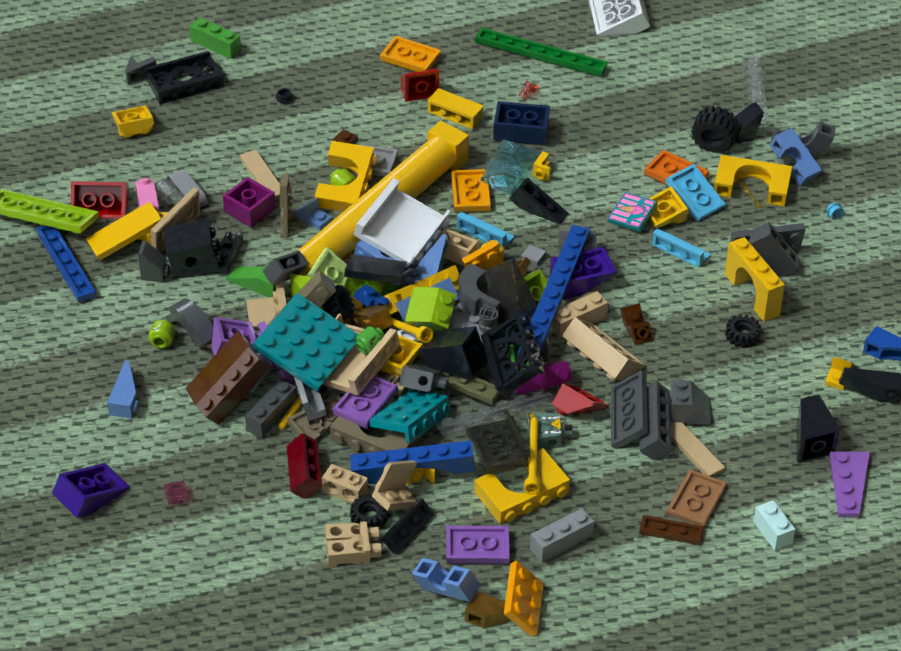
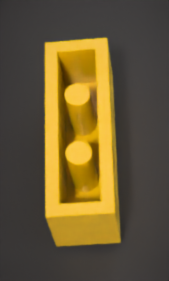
[428,88,484,130]

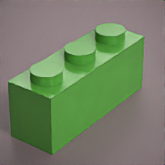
[189,17,241,59]

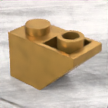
[351,305,393,330]
[465,591,511,629]

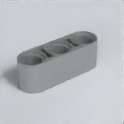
[167,169,207,208]

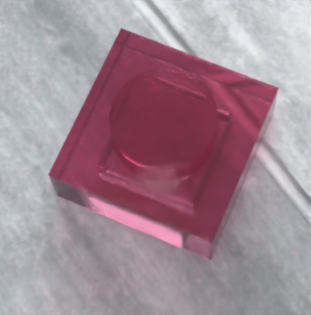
[164,481,188,505]

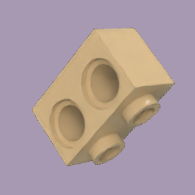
[322,464,368,504]

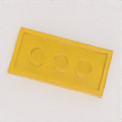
[86,201,162,261]

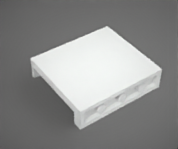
[354,178,450,264]

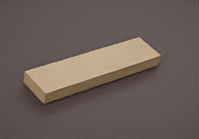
[240,150,280,200]
[671,422,725,477]

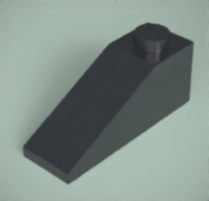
[509,177,568,224]
[839,367,901,403]

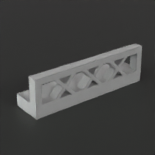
[294,376,327,421]

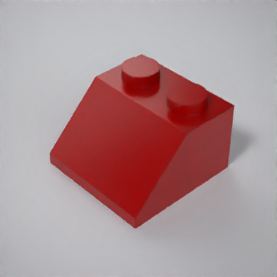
[400,69,439,102]

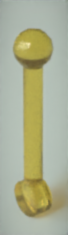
[740,182,763,208]

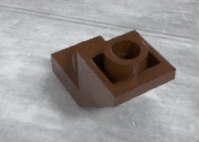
[620,303,653,345]

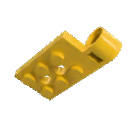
[382,265,460,314]

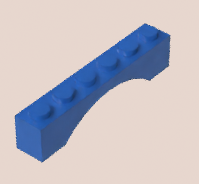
[863,326,901,361]
[350,440,475,484]

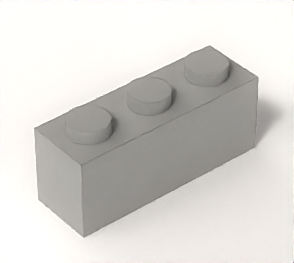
[530,508,594,563]

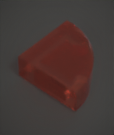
[518,80,538,98]

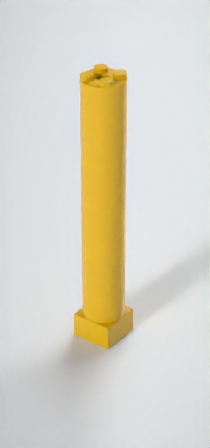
[297,121,469,276]

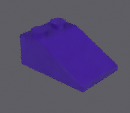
[550,247,617,299]
[52,463,130,518]

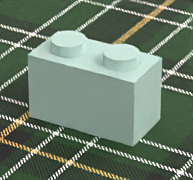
[753,500,795,551]

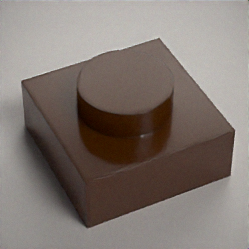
[333,129,358,144]

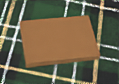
[666,469,727,528]

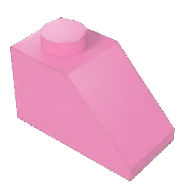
[135,178,159,211]

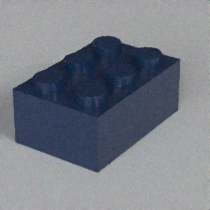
[493,101,550,145]

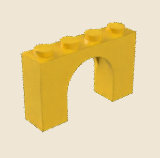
[314,141,377,212]
[714,155,792,207]
[724,237,785,322]
[474,448,570,524]

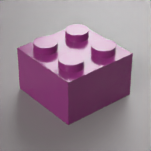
[223,177,276,227]

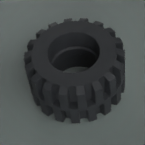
[691,106,739,153]

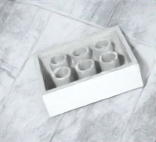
[589,0,650,36]

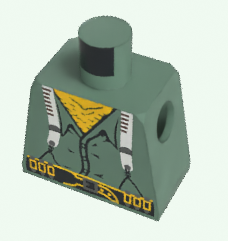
[526,411,573,450]

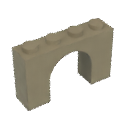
[330,416,424,453]

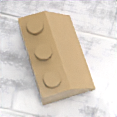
[550,291,608,339]

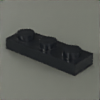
[381,498,434,554]

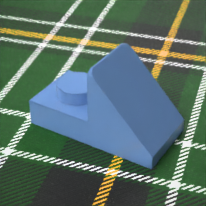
[294,198,332,230]

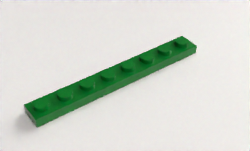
[475,27,608,77]

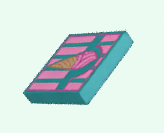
[608,192,657,232]

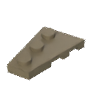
[280,174,294,238]
[287,394,341,440]

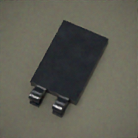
[344,255,419,284]

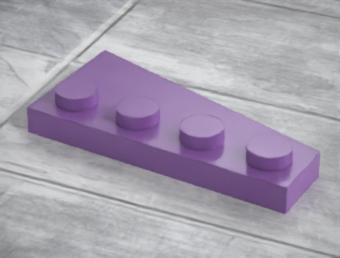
[829,452,870,518]

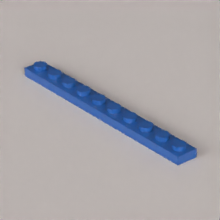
[517,225,590,357]

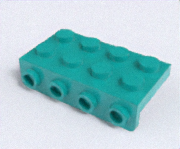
[370,389,450,443]

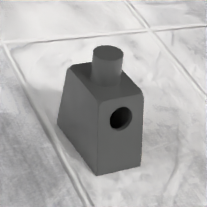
[399,363,449,392]

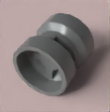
[479,307,498,333]

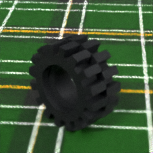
[322,284,354,320]
[725,314,761,348]
[350,494,387,530]

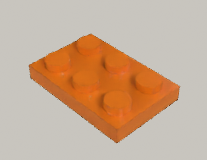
[644,150,709,185]

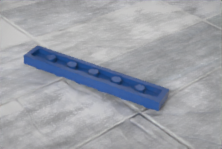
[36,226,96,302]

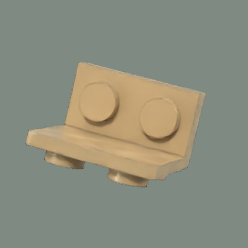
[246,283,286,329]
[372,460,417,511]

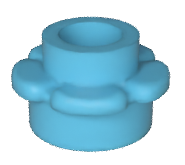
[827,203,844,220]

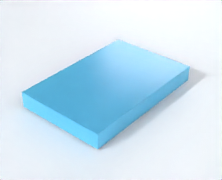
[665,164,726,222]

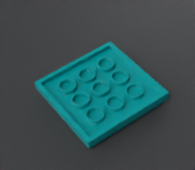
[252,293,358,392]

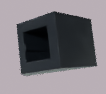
[734,102,764,142]

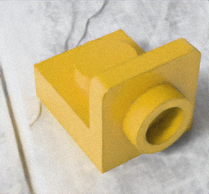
[532,151,551,182]

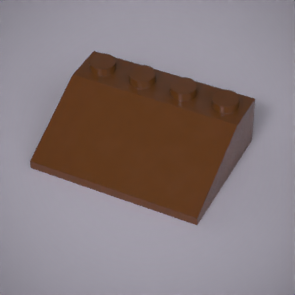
[186,331,272,424]

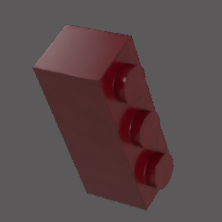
[286,433,322,499]

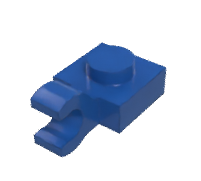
[353,284,390,307]

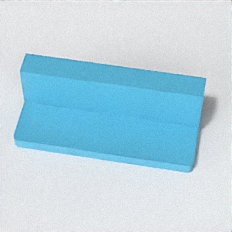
[457,212,514,248]
[652,229,710,268]

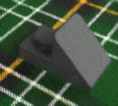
[125,57,157,85]

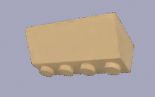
[562,317,646,381]

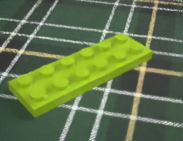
[0,189,99,234]

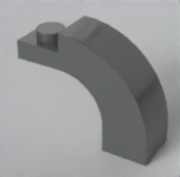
[771,121,836,157]
[458,263,500,317]
[165,299,213,346]

